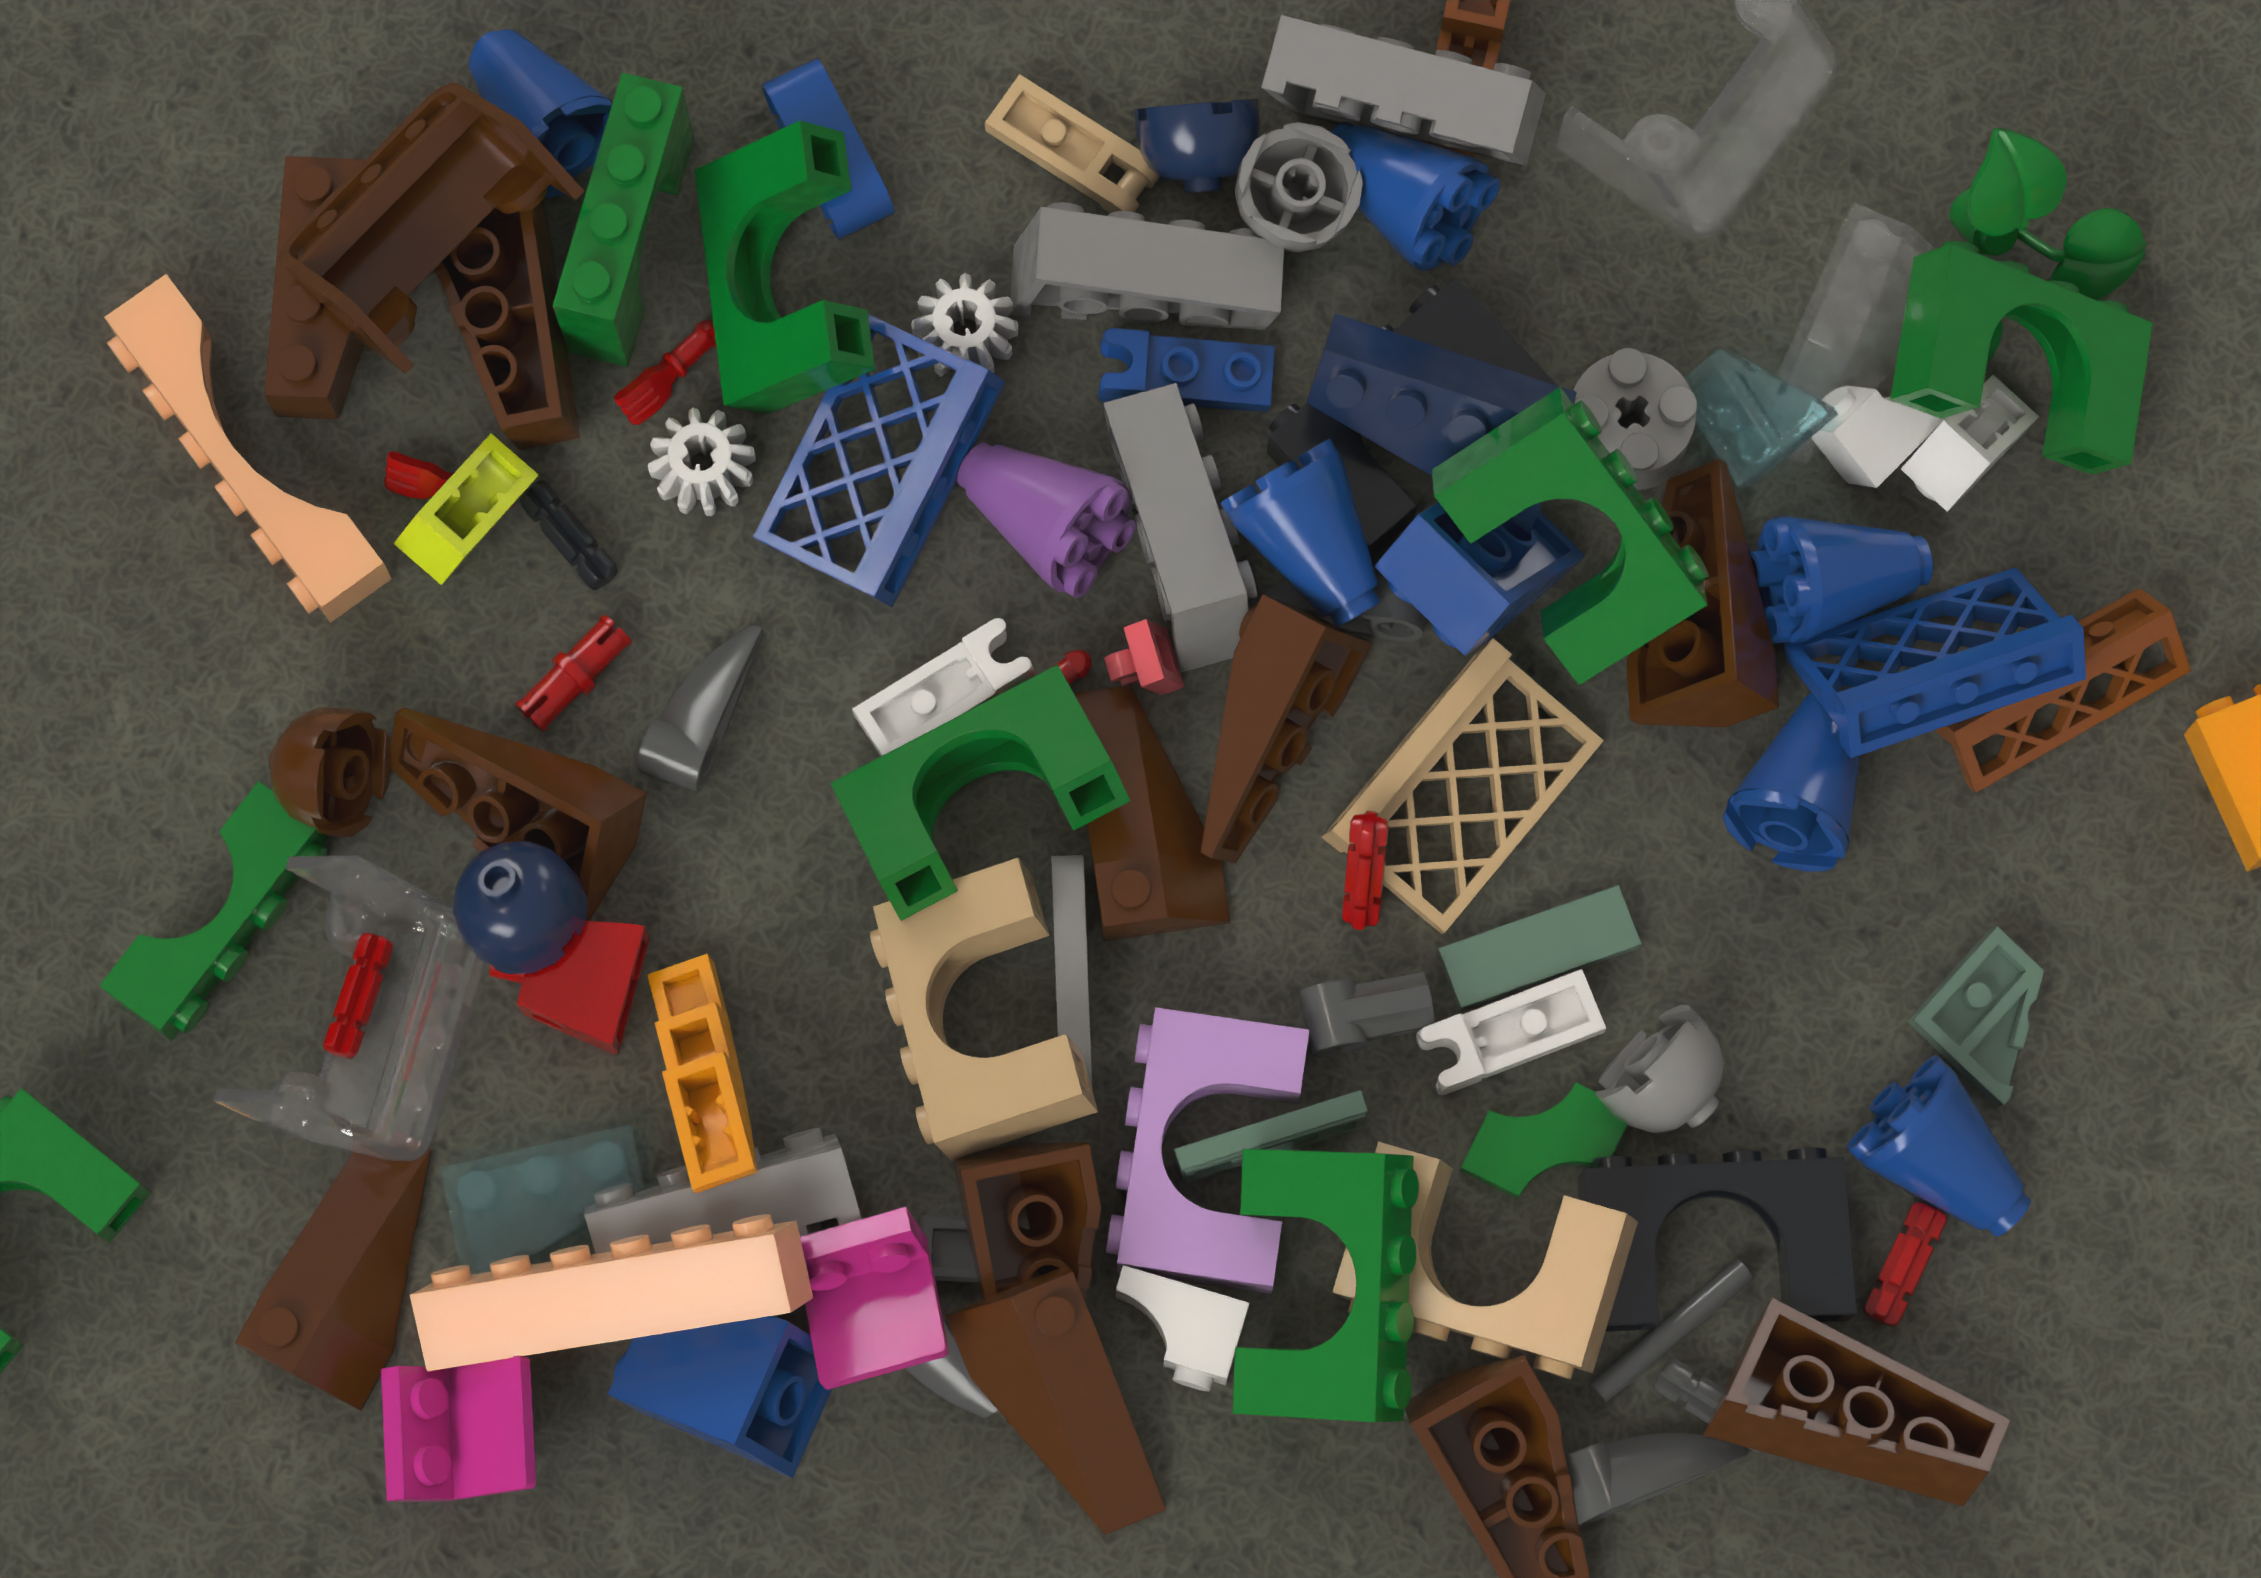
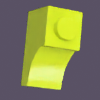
[393,433,538,585]

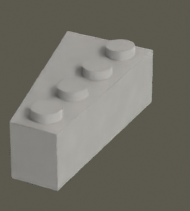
[1261,15,1546,165]
[1103,383,1257,673]

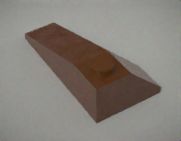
[1626,459,1779,727]
[1201,594,1373,863]
[1074,685,1230,941]
[390,707,647,921]
[235,1121,431,1411]
[953,1142,1101,1424]
[945,1265,1166,1535]
[1405,1355,1590,1578]

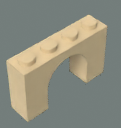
[870,858,1098,1161]
[1332,1142,1638,1380]

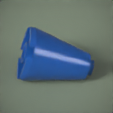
[468,29,613,198]
[1722,690,1860,872]

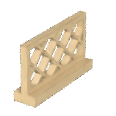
[1321,638,1604,934]

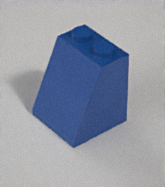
[608,1316,832,1478]

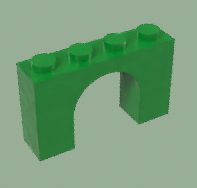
[552,72,695,367]
[694,120,875,414]
[1890,241,2153,474]
[1432,387,1709,685]
[830,664,1131,921]
[0,1088,152,1374]
[1232,1149,1419,1422]

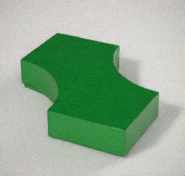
[1459,1082,1628,1200]

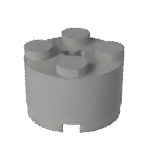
[1573,348,1697,490]

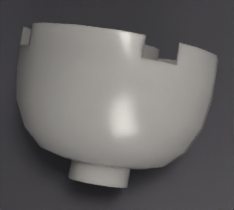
[1235,122,1363,253]
[1596,1004,1725,1133]

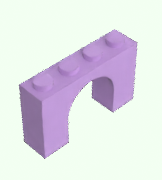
[1106,1007,1309,1294]

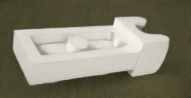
[852,618,1035,757]
[1416,969,1606,1095]

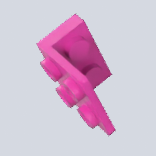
[800,1207,949,1390]
[381,1356,536,1502]

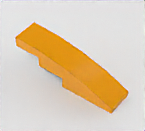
[647,954,758,1194]

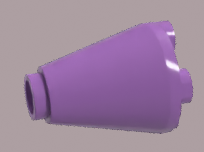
[957,442,1136,598]

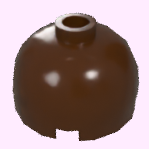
[269,708,392,837]

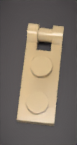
[985,74,1160,213]

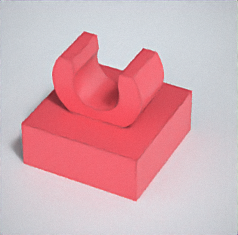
[1104,619,1185,695]

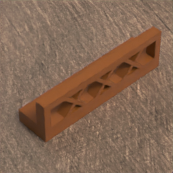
[1934,588,2191,793]

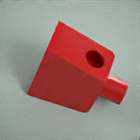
[489,921,650,1055]

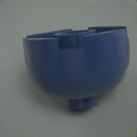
[1134,99,1260,193]
[453,841,588,974]

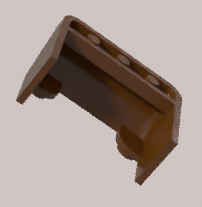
[279,83,584,374]

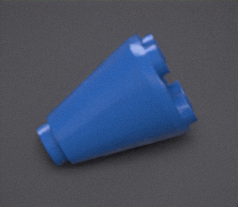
[1331,122,1501,271]
[1220,439,1381,627]
[1749,516,1933,643]
[1846,1055,2031,1237]

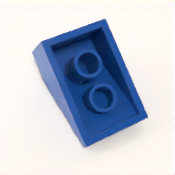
[1374,502,1586,656]

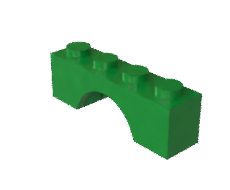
[99,780,329,1041]

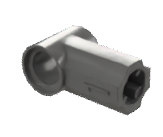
[1299,972,1435,1057]

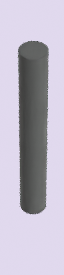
[1589,1259,1754,1404]

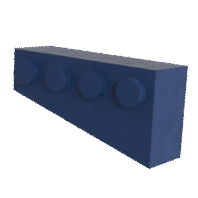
[1307,314,1577,533]

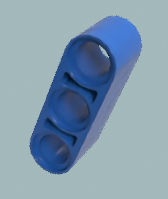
[761,58,895,240]

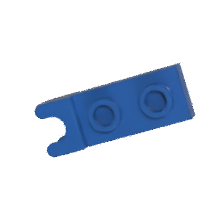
[1097,328,1274,412]

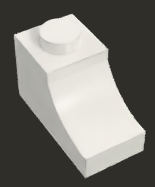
[1901,375,2039,512]
[1804,385,1947,488]
[1116,1265,1249,1391]

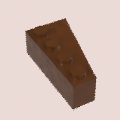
[264,156,366,419]
[434,200,580,450]
[1703,1298,2011,1506]

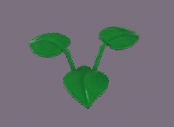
[1949,128,2147,364]

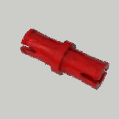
[514,614,633,732]

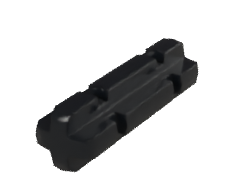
[520,480,618,590]

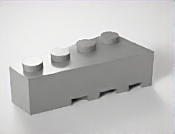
[1009,202,1284,330]
[584,1128,862,1254]

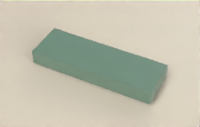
[1437,885,1642,1012]
[1174,1090,1368,1184]

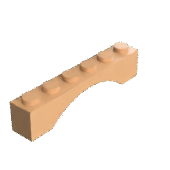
[104,274,392,623]

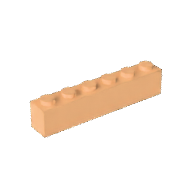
[410,1214,813,1371]

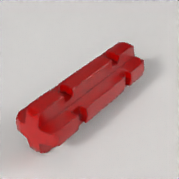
[1342,811,1389,930]
[323,933,394,1059]
[1864,1202,1947,1327]

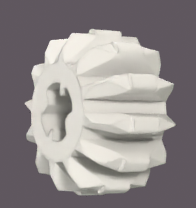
[911,273,1018,376]
[648,407,756,517]

